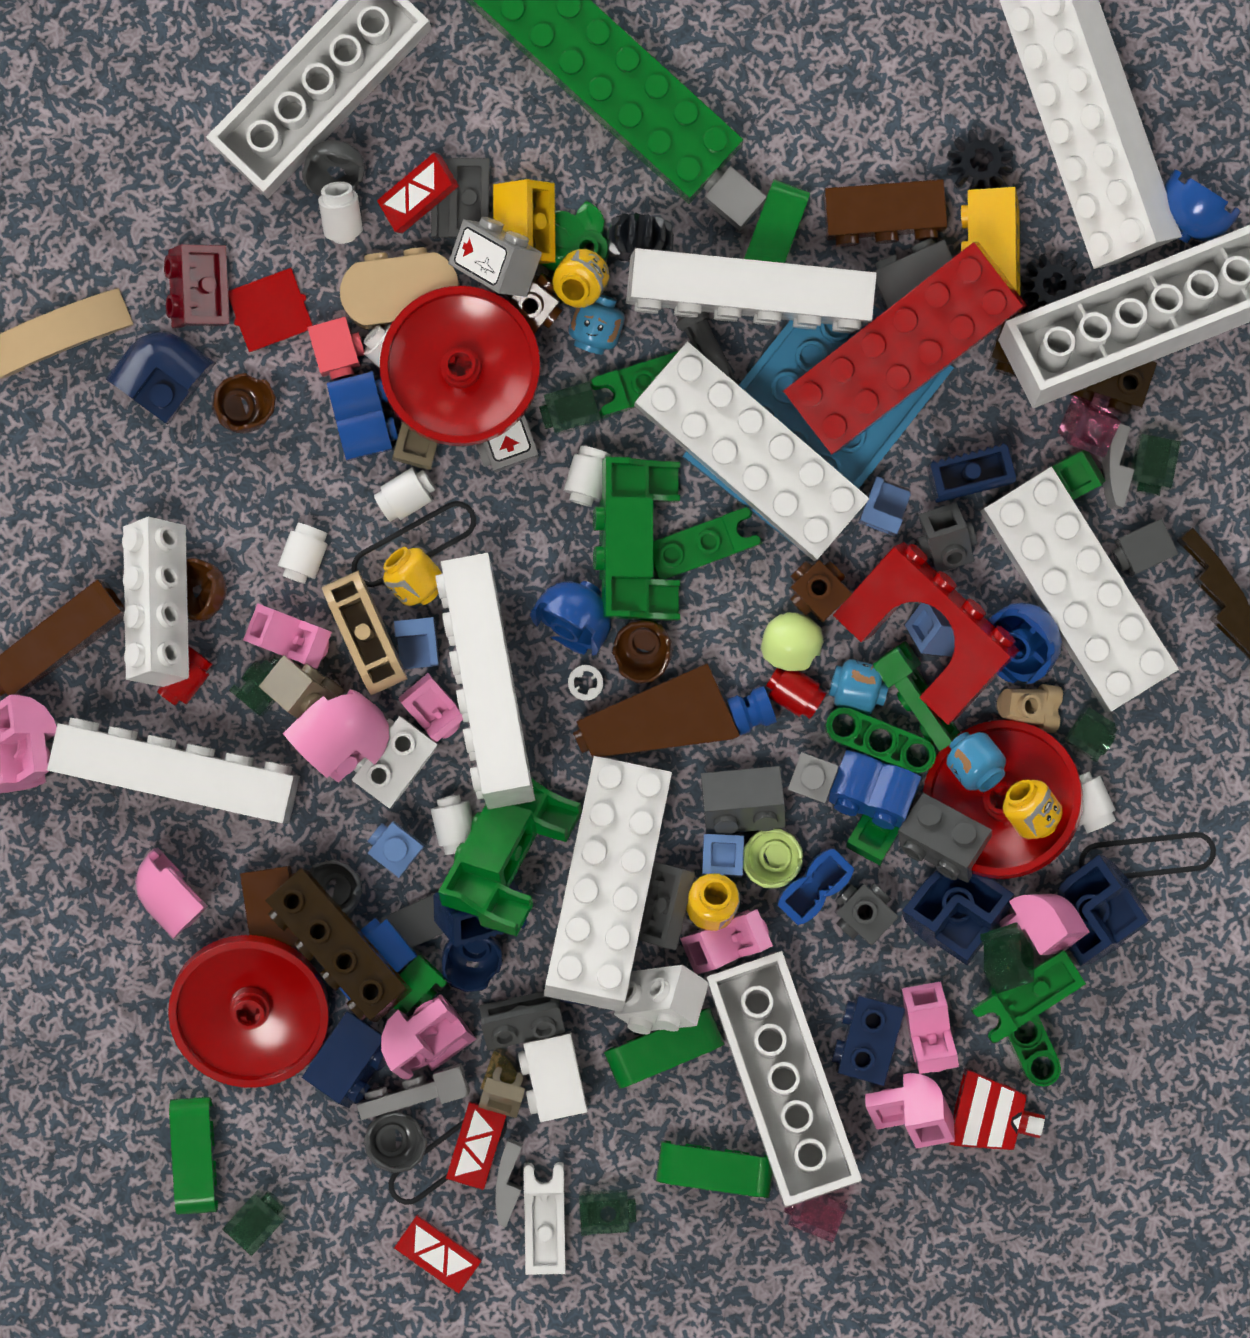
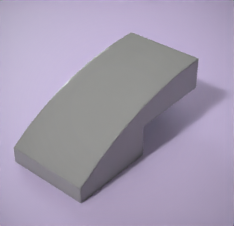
[1102,422,1135,510]
[495,1138,523,1227]

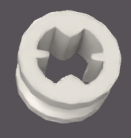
[568,665,603,701]

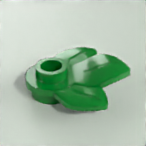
[542,201,609,272]

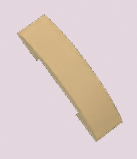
[0,288,134,380]

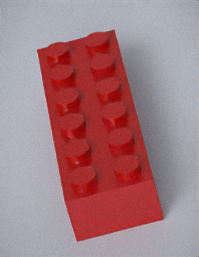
[783,242,1027,455]

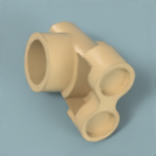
[997,684,1063,733]

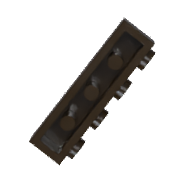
[988,315,1157,415]
[265,868,412,1022]

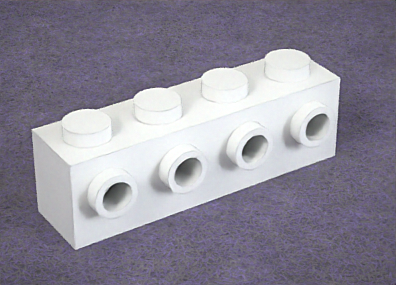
[122,517,189,687]

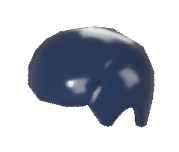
[442,935,503,992]

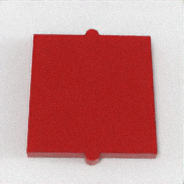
[228,268,313,353]

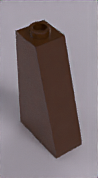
[0,579,125,696]
[573,663,740,758]

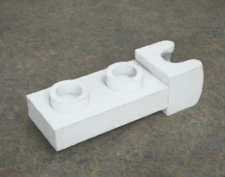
[524,1162,566,1275]

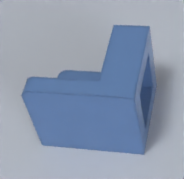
[858,476,911,537]
[905,603,955,657]
[394,617,440,669]
[701,834,744,878]

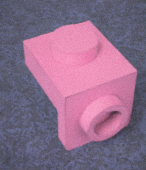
[398,673,463,743]

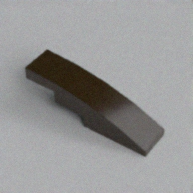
[1177,527,1250,660]

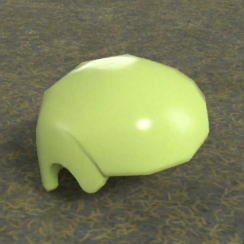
[761,612,824,671]
[743,828,803,889]

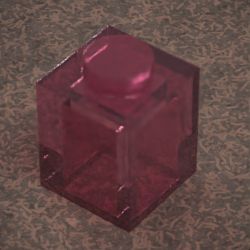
[1057,396,1121,458]
[783,1194,848,1243]

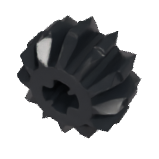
[946,129,1013,190]
[607,213,674,262]
[1020,253,1086,312]

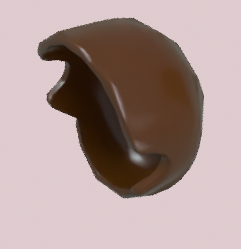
[212,373,276,434]
[186,558,227,622]
[612,619,673,683]

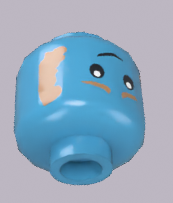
[568,294,625,355]
[828,659,888,715]
[946,732,1006,792]

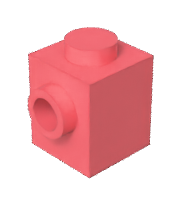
[307,317,364,381]

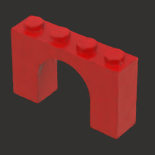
[833,542,1020,725]

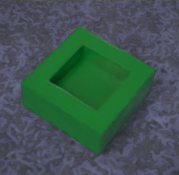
[1050,447,1106,500]
[846,814,900,866]

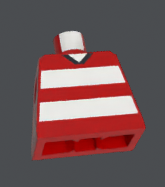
[948,1068,1045,1150]

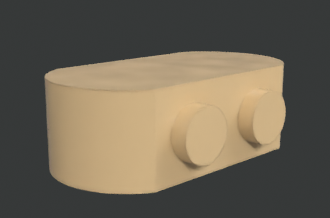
[340,247,460,330]
[322,571,408,696]

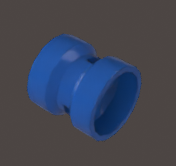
[726,686,777,735]

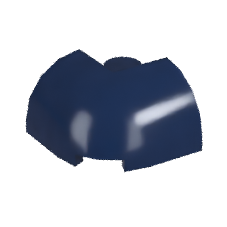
[106,332,216,425]
[1057,855,1153,966]
[902,871,1014,965]

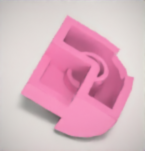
[283,689,389,783]
[0,695,57,793]
[135,848,208,939]
[381,994,476,1080]

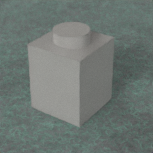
[703,166,767,232]
[788,752,840,805]

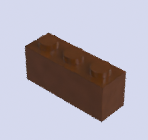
[823,179,947,247]

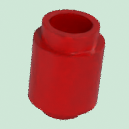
[157,646,213,706]
[766,668,827,719]

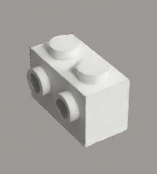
[352,716,439,809]
[614,965,709,1034]
[518,1031,588,1122]

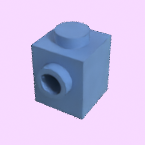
[367,821,426,878]

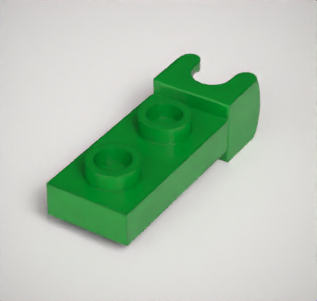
[589,351,679,418]
[653,507,763,580]
[873,641,960,751]
[971,950,1086,1044]

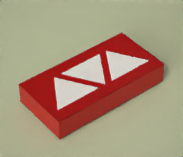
[377,153,459,234]
[446,1101,507,1190]
[394,1214,482,1294]

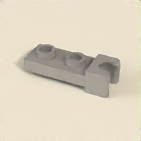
[357,1063,470,1120]

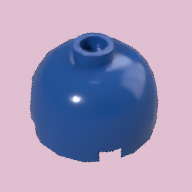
[1164,169,1241,244]
[530,581,611,656]
[988,602,1062,684]

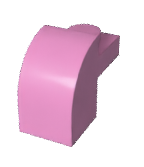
[243,603,332,669]
[989,894,1089,955]
[680,909,773,974]
[902,981,959,1074]
[865,1073,955,1149]

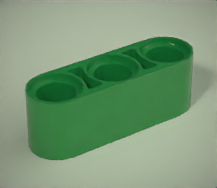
[744,179,810,263]
[824,707,936,773]
[988,976,1061,1087]
[604,1007,725,1089]
[169,1097,218,1215]
[655,1141,773,1198]

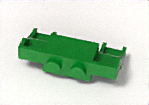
[593,457,680,621]
[438,778,582,936]

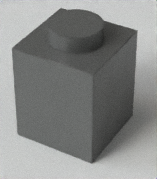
[1112,518,1178,576]

